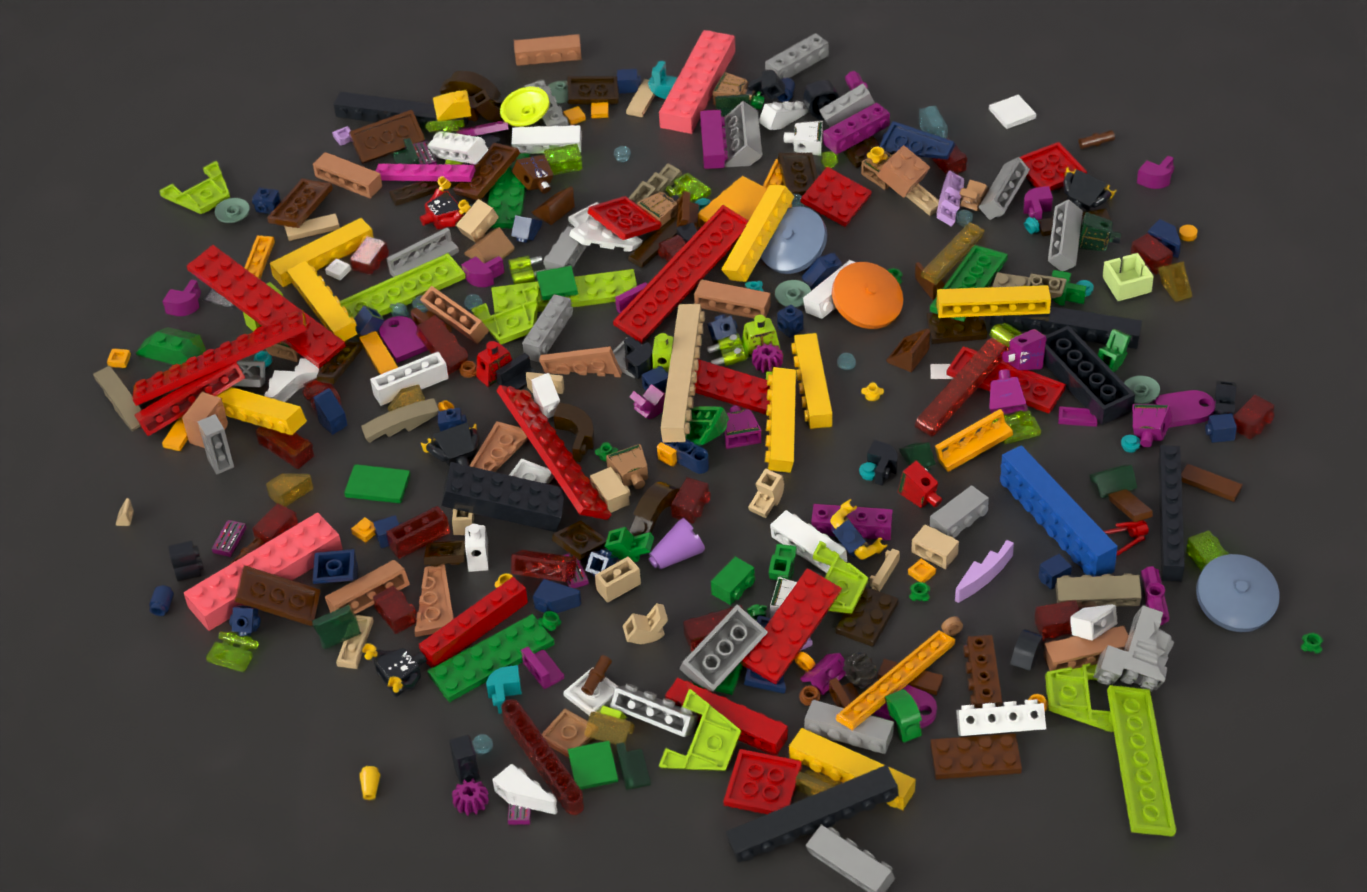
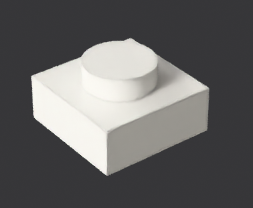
[325,259,351,280]

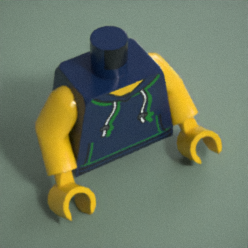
[830,499,887,560]

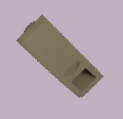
[992,272,1067,299]

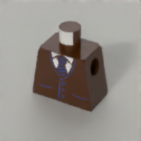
[512,155,553,194]

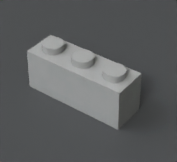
[819,84,875,128]
[544,226,587,270]
[197,414,234,474]
[930,485,989,538]

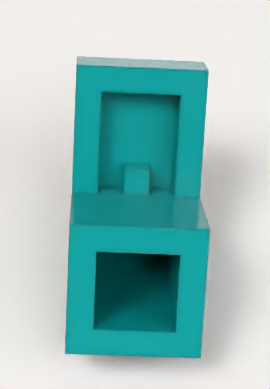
[648,61,678,99]
[486,665,521,714]

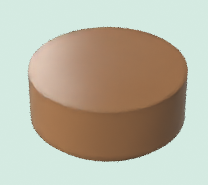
[941,617,963,636]

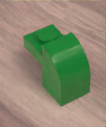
[1051,270,1087,306]
[1098,329,1131,372]
[605,527,654,562]
[769,544,797,581]
[885,689,922,743]

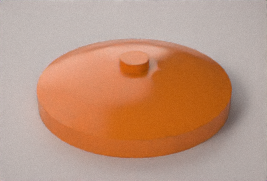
[832,262,903,329]

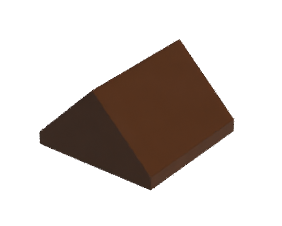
[531,186,575,225]
[886,328,930,373]

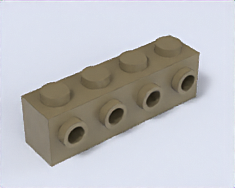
[1056,573,1141,609]

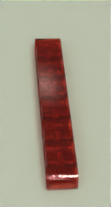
[915,338,1009,437]
[501,699,584,815]

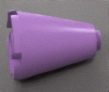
[648,518,705,570]

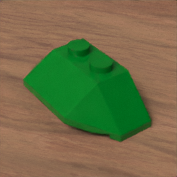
[136,327,206,365]
[686,406,729,445]

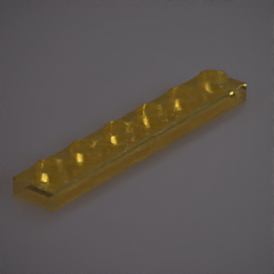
[921,222,985,284]

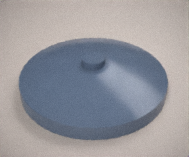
[761,207,827,274]
[1196,554,1280,632]

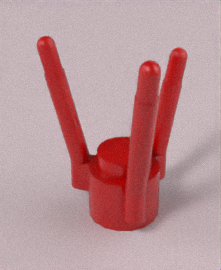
[1104,520,1149,557]

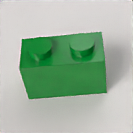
[711,556,756,605]

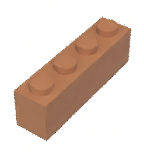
[514,34,582,66]
[313,152,382,199]
[694,280,771,319]
[420,286,489,344]
[325,560,410,622]
[1044,626,1128,671]

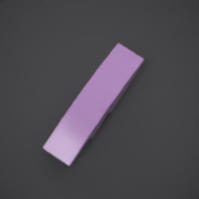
[937,170,964,227]
[955,540,1014,603]

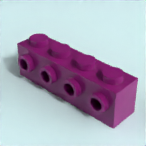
[823,103,890,155]
[700,110,728,169]
[811,504,893,540]

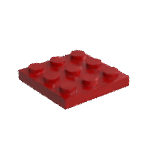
[1020,142,1087,191]
[800,167,872,227]
[587,196,662,240]
[724,749,802,814]

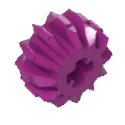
[752,343,783,373]
[452,779,489,816]

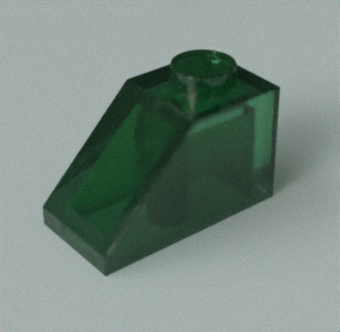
[899,442,936,471]

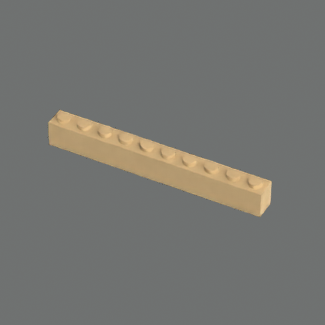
[661,304,705,442]

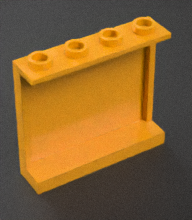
[698,176,792,227]

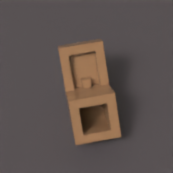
[959,180,989,211]

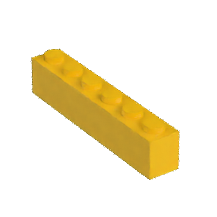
[721,185,794,282]
[270,218,374,287]
[287,260,357,341]
[936,285,1051,318]
[791,333,832,429]
[765,367,796,473]
[216,387,307,435]
[789,728,915,810]

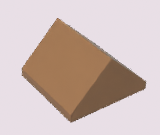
[465,227,515,264]

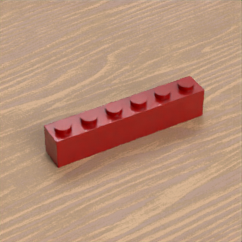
[134,362,245,436]
[419,577,528,668]
[665,678,788,756]

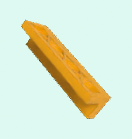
[935,409,1013,472]

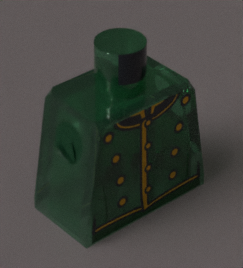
[1078,212,1121,251]

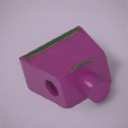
[1133,404,1172,447]
[725,406,762,449]

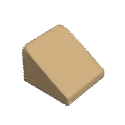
[116,498,134,526]

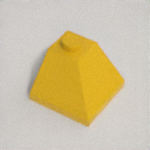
[433,90,471,122]

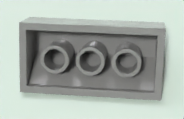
[722,101,762,167]
[680,605,768,691]

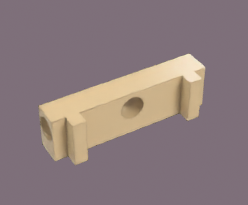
[870,548,900,592]

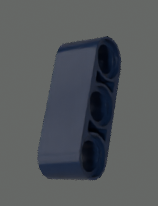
[661,435,709,474]

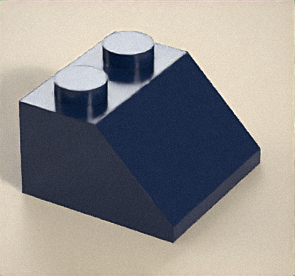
[313,549,358,584]

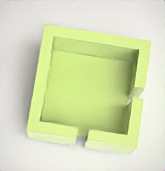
[1103,253,1154,301]

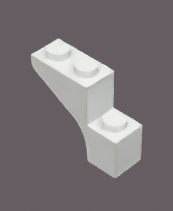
[265,358,324,402]

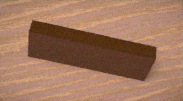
[1181,463,1242,502]
[1108,489,1153,522]
[877,659,943,696]

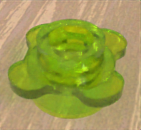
[821,151,838,167]

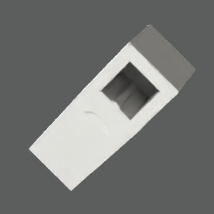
[759,101,809,130]
[493,764,557,814]

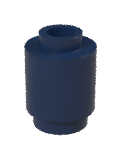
[777,78,795,102]
[149,585,174,616]

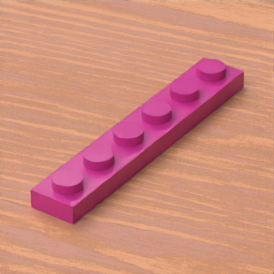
[376,164,476,182]

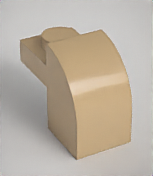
[748,468,784,518]
[623,603,668,644]

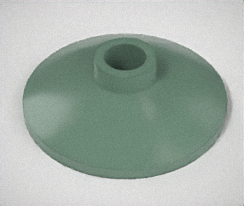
[548,81,568,103]
[215,198,250,223]
[775,280,811,307]
[1124,376,1160,404]

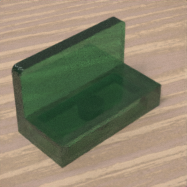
[715,94,749,117]
[393,138,420,164]
[1089,465,1137,498]
[312,605,361,649]
[616,742,651,790]

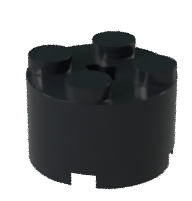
[803,80,840,120]

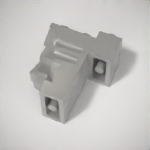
[1093,606,1174,691]

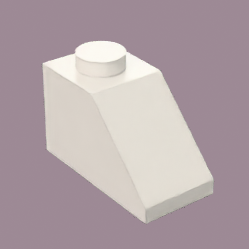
[531,373,560,418]
[1070,604,1117,640]

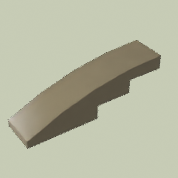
[629,163,682,205]
[93,366,141,432]
[361,398,440,443]

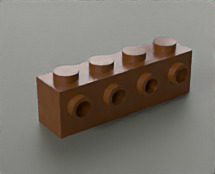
[963,635,1002,709]

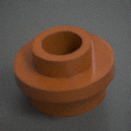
[460,361,477,378]
[799,686,820,706]

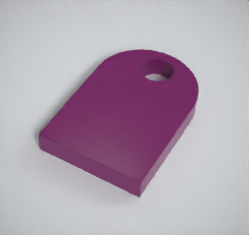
[456,120,509,136]
[379,316,430,363]
[1153,390,1215,428]
[873,685,937,728]

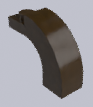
[440,71,501,101]
[470,89,504,122]
[553,403,595,462]
[629,481,682,536]

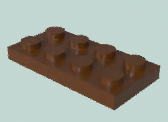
[349,110,425,164]
[453,143,520,200]
[267,179,333,228]
[234,565,321,626]
[930,733,1022,779]

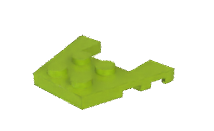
[159,161,230,214]
[471,284,540,344]
[812,541,868,614]
[1045,663,1114,732]
[659,689,742,771]

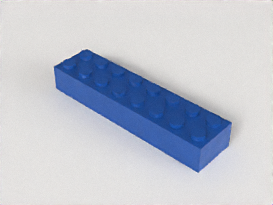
[1000,445,1118,577]

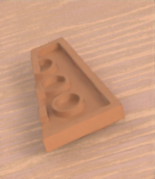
[539,346,622,377]
[470,421,528,472]
[414,564,454,637]

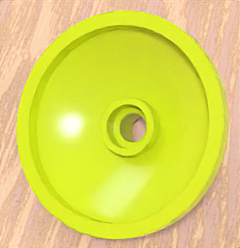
[500,87,550,127]

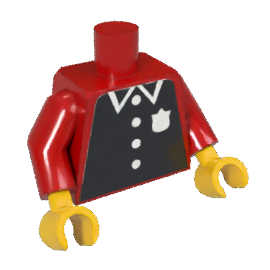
[420,176,471,230]

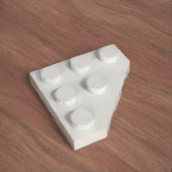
[569,218,643,252]

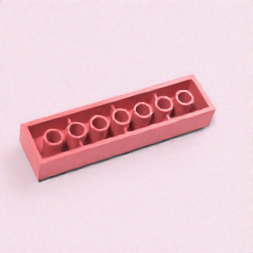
[659,30,735,134]
[183,512,343,631]

